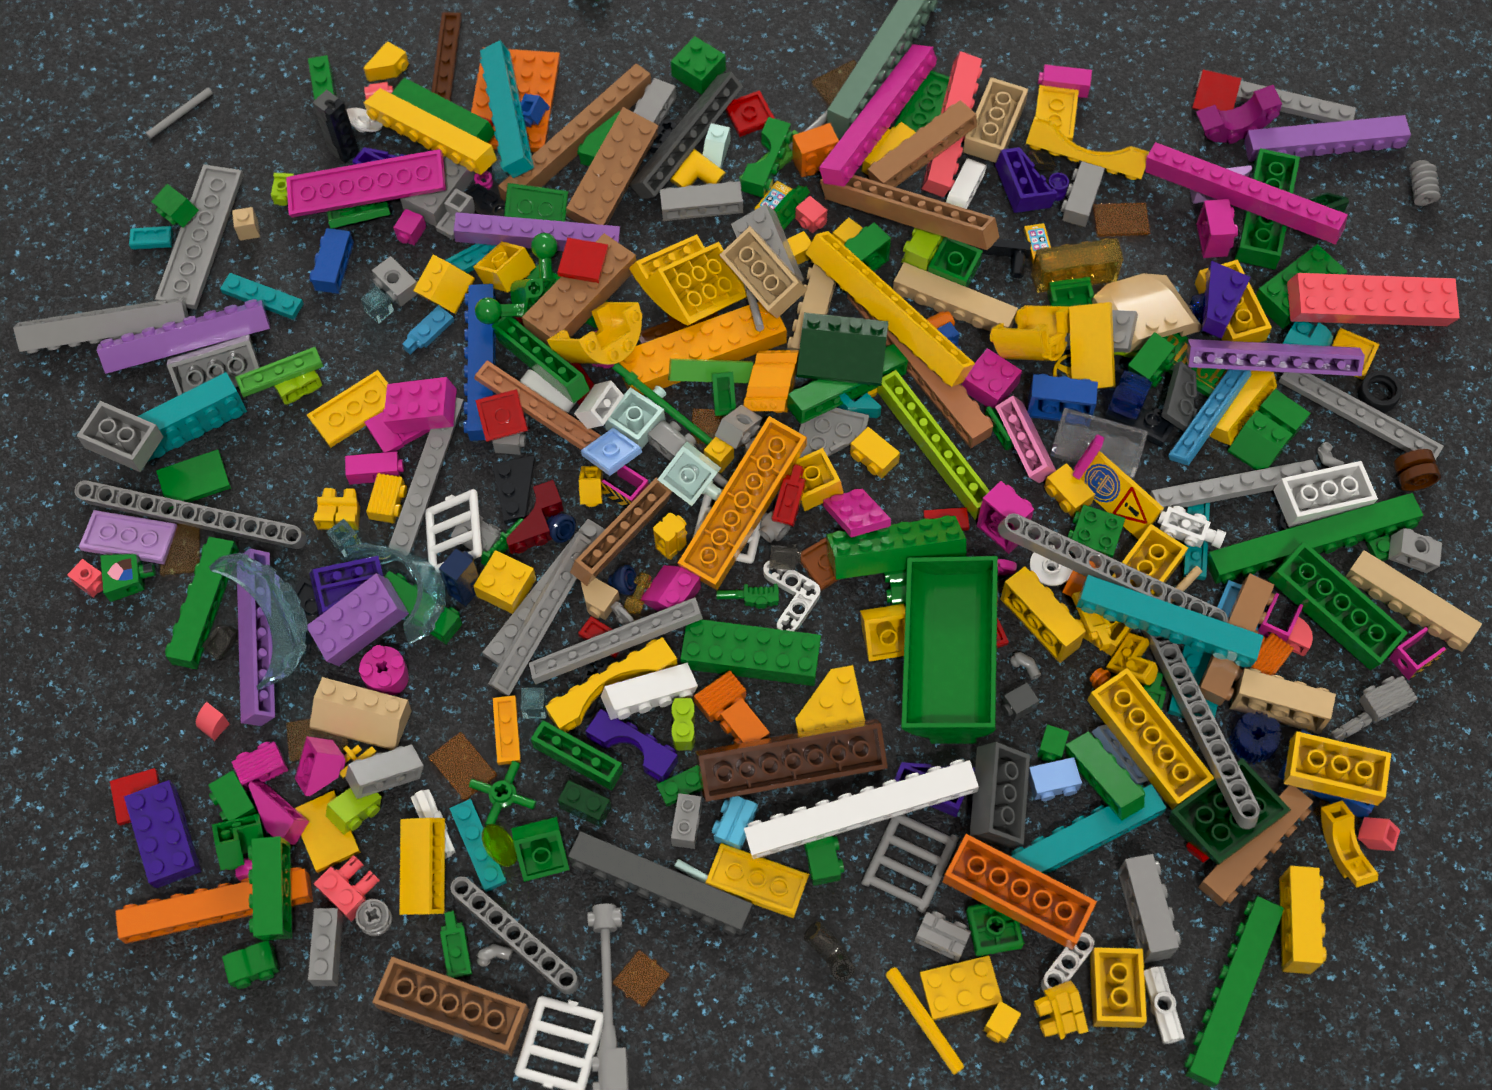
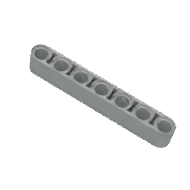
[450,877,579,995]

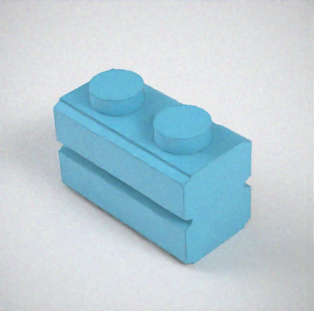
[712,796,758,850]

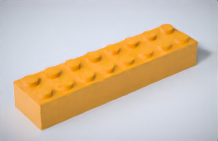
[619,301,787,396]
[678,416,807,590]

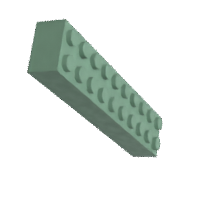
[827,0,938,140]

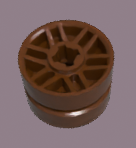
[1393,449,1441,491]

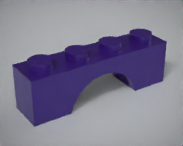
[585,709,678,782]

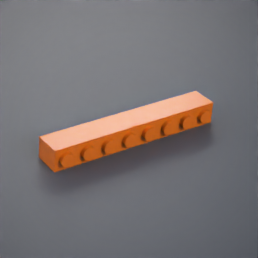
[116,867,313,944]

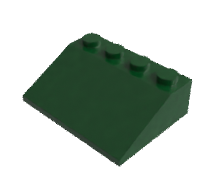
[796,312,888,386]
[1168,758,1291,865]

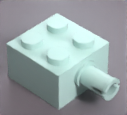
[605,386,666,449]
[657,442,723,506]

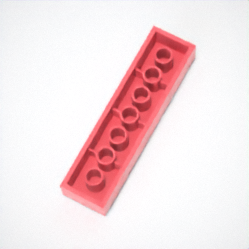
[1287,273,1460,326]

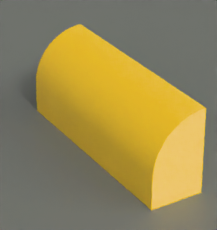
[1210,370,1277,446]
[400,818,445,915]

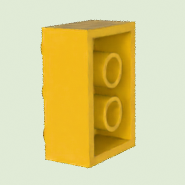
[1090,948,1147,1028]

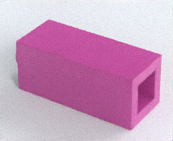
[1038,65,1092,98]
[345,452,404,485]

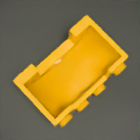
[547,302,642,365]
[990,305,1070,361]

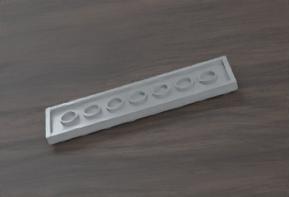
[155,164,243,310]

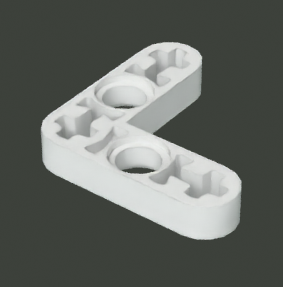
[763,560,820,632]

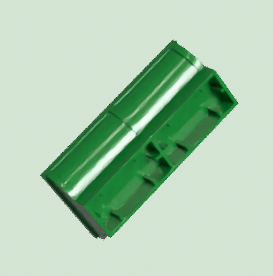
[902,556,998,744]

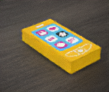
[754,181,792,210]
[1024,223,1054,264]

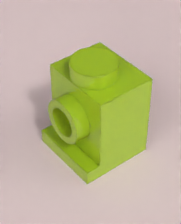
[271,173,294,206]

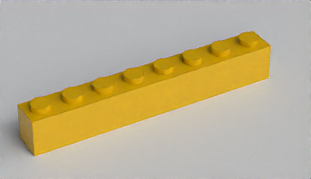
[364,88,497,175]

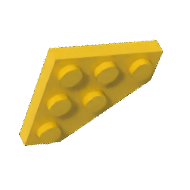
[795,665,865,733]

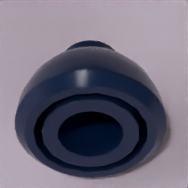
[547,514,576,543]
[608,565,637,595]

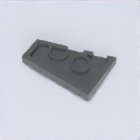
[1161,361,1197,432]

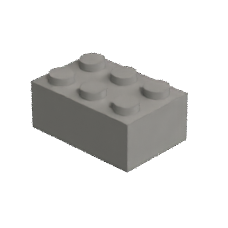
[77,401,163,472]

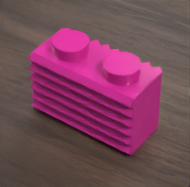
[232,742,288,791]

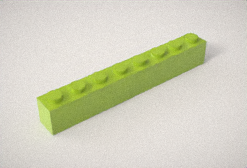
[877,370,990,520]

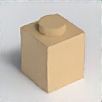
[232,207,260,241]

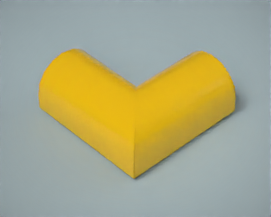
[670,149,726,187]
[1106,632,1158,685]

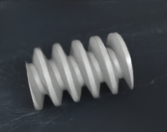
[1409,160,1441,206]

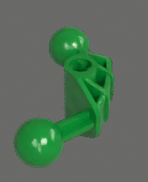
[475,233,558,324]

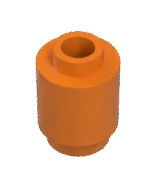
[926,311,955,329]

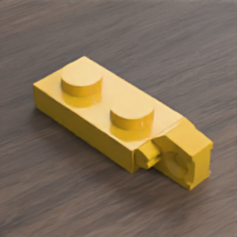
[1072,591,1112,651]

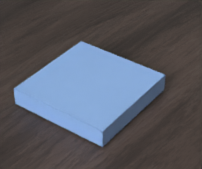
[581,427,642,476]

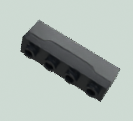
[312,90,359,164]

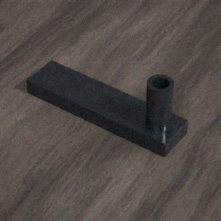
[968,239,1031,278]

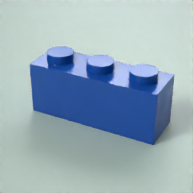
[310,228,354,294]

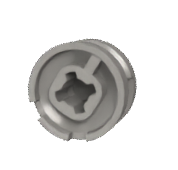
[356,899,392,936]

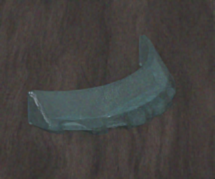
[345,544,446,644]
[209,553,308,691]

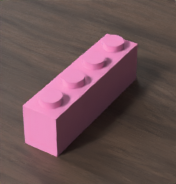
[995,396,1056,483]

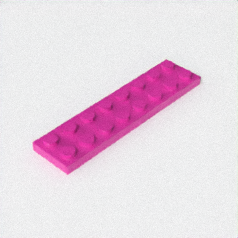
[286,149,446,217]

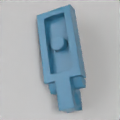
[402,305,454,354]

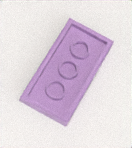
[79,510,178,564]

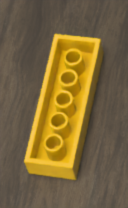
[1079,524,1188,657]
[1087,668,1214,810]

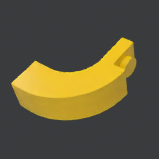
[1321,800,1378,888]

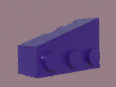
[1202,261,1251,339]

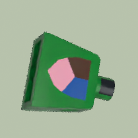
[100,554,156,602]

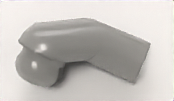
[1317,442,1344,468]
[1010,652,1041,680]
[477,944,513,967]

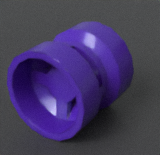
[1048,173,1069,201]

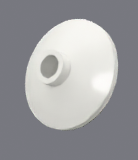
[347,108,383,132]
[1030,545,1073,586]

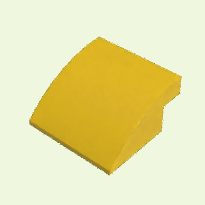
[629,234,747,326]

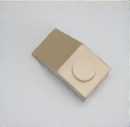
[581,578,620,620]

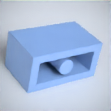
[1028,757,1082,801]

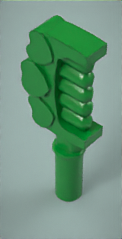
[481,518,523,566]
[717,584,779,609]

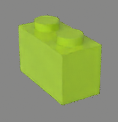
[326,788,382,834]

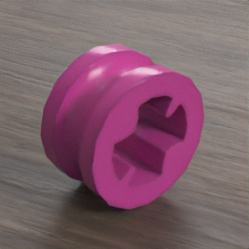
[474,171,493,189]

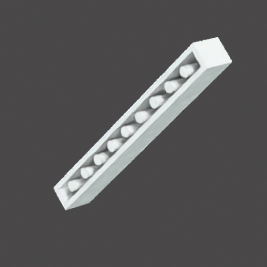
[744,759,979,859]

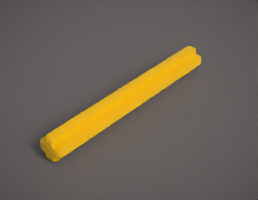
[886,967,964,1074]

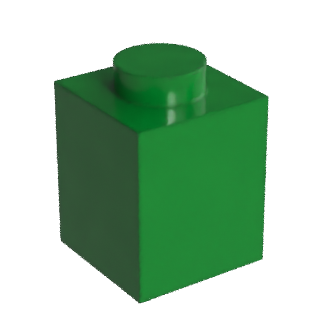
[1037,725,1069,763]

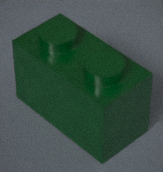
[558,780,612,828]

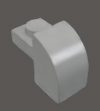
[436,188,475,240]

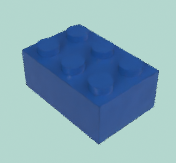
[1027,374,1098,425]

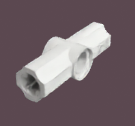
[411,789,456,859]
[1144,967,1184,1044]

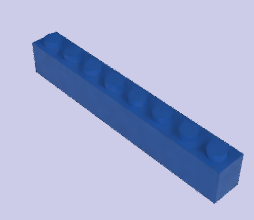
[464,284,496,441]

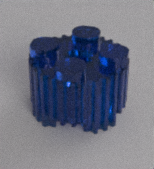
[1108,370,1153,419]
[1229,712,1282,764]

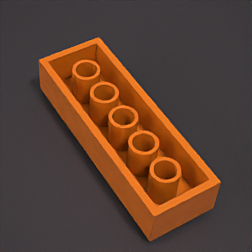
[942,834,1097,950]

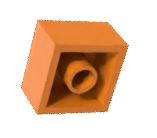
[792,123,839,178]

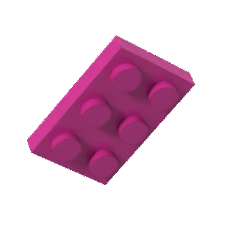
[823,489,891,537]

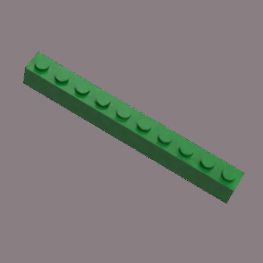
[1207,493,1424,584]

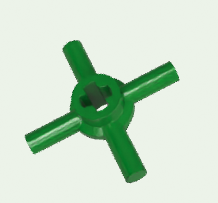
[469,761,536,828]

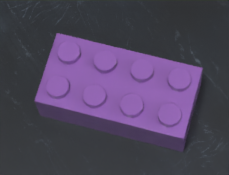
[306,573,409,666]

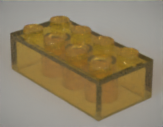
[1031,238,1123,293]

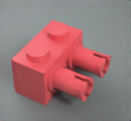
[314,855,380,922]

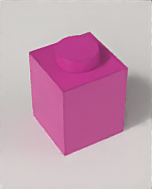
[394,209,426,246]

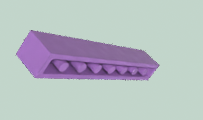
[1244,115,1411,162]
[454,212,620,251]
[97,299,270,374]
[1186,339,1365,376]
[236,549,275,726]

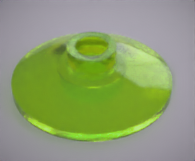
[481,824,517,867]

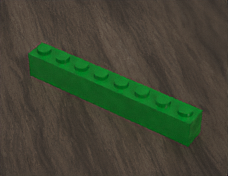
[1184,896,1284,1088]

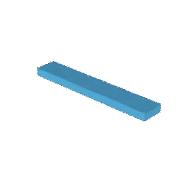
[1168,369,1252,466]

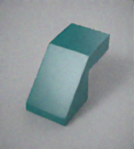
[838,393,881,418]

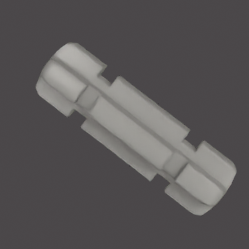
[1330,712,1372,741]

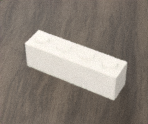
[601,663,698,720]

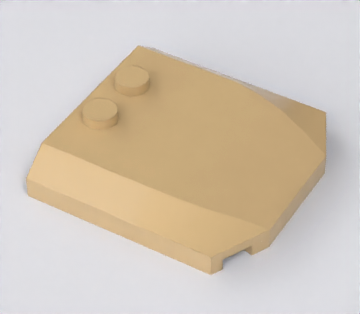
[1092,273,1202,353]

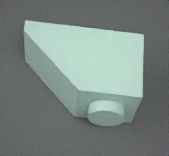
[703,123,730,168]

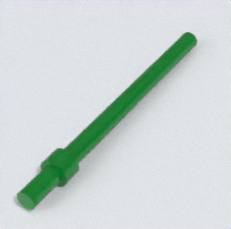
[612,363,713,446]

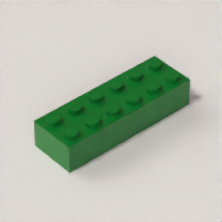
[1235,148,1300,270]
[826,516,966,580]
[1268,541,1408,671]
[681,619,821,686]

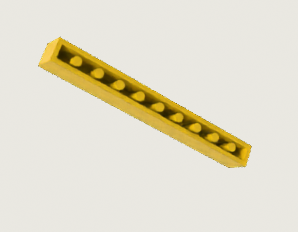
[805,231,975,387]

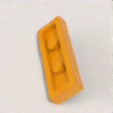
[493,696,521,765]

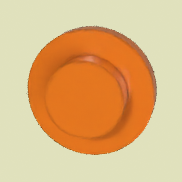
[1090,668,1111,689]

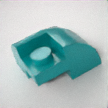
[1282,322,1333,346]

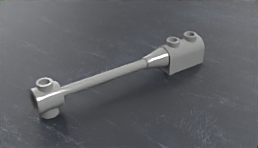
[647,420,791,543]
[588,904,629,1090]

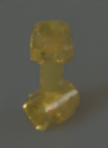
[624,573,652,614]

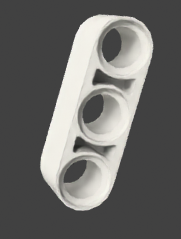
[946,158,987,209]
[519,369,577,413]
[1041,932,1094,992]

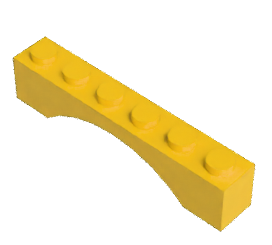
[1026,116,1149,180]
[545,637,678,733]

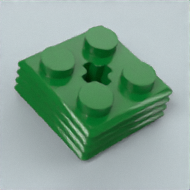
[966,904,1024,956]

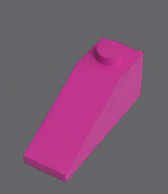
[248,781,309,845]

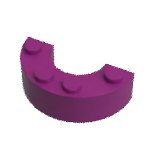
[1196,85,1282,144]

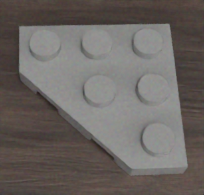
[799,408,869,458]

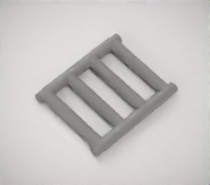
[861,814,959,913]

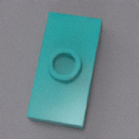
[129,226,173,249]

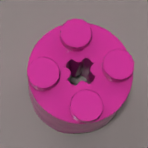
[359,645,409,695]

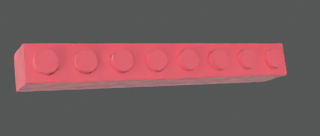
[921,51,983,198]

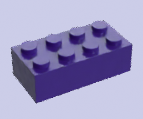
[124,780,201,888]

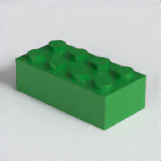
[1256,244,1347,329]
[248,836,292,941]

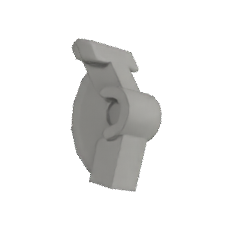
[610,601,635,626]

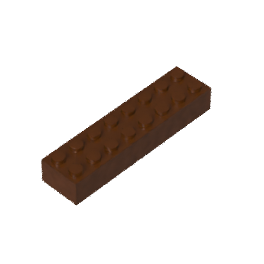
[695,719,888,802]

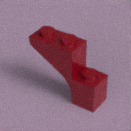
[507,480,564,554]

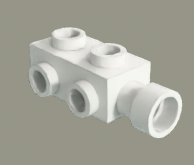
[1157,506,1226,549]

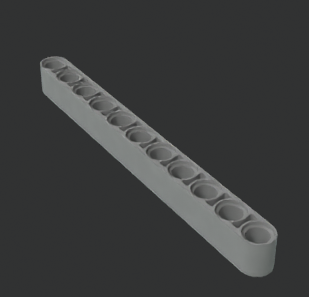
[74,481,307,549]
[998,513,1228,623]
[1141,630,1260,829]

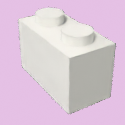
[574,381,624,429]

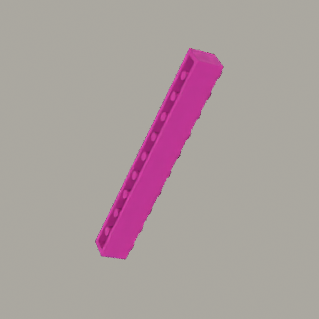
[819,44,937,187]
[1145,142,1348,245]

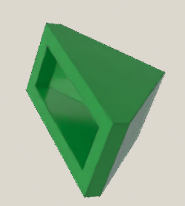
[711,372,736,416]

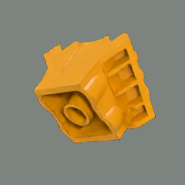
[743,350,799,413]

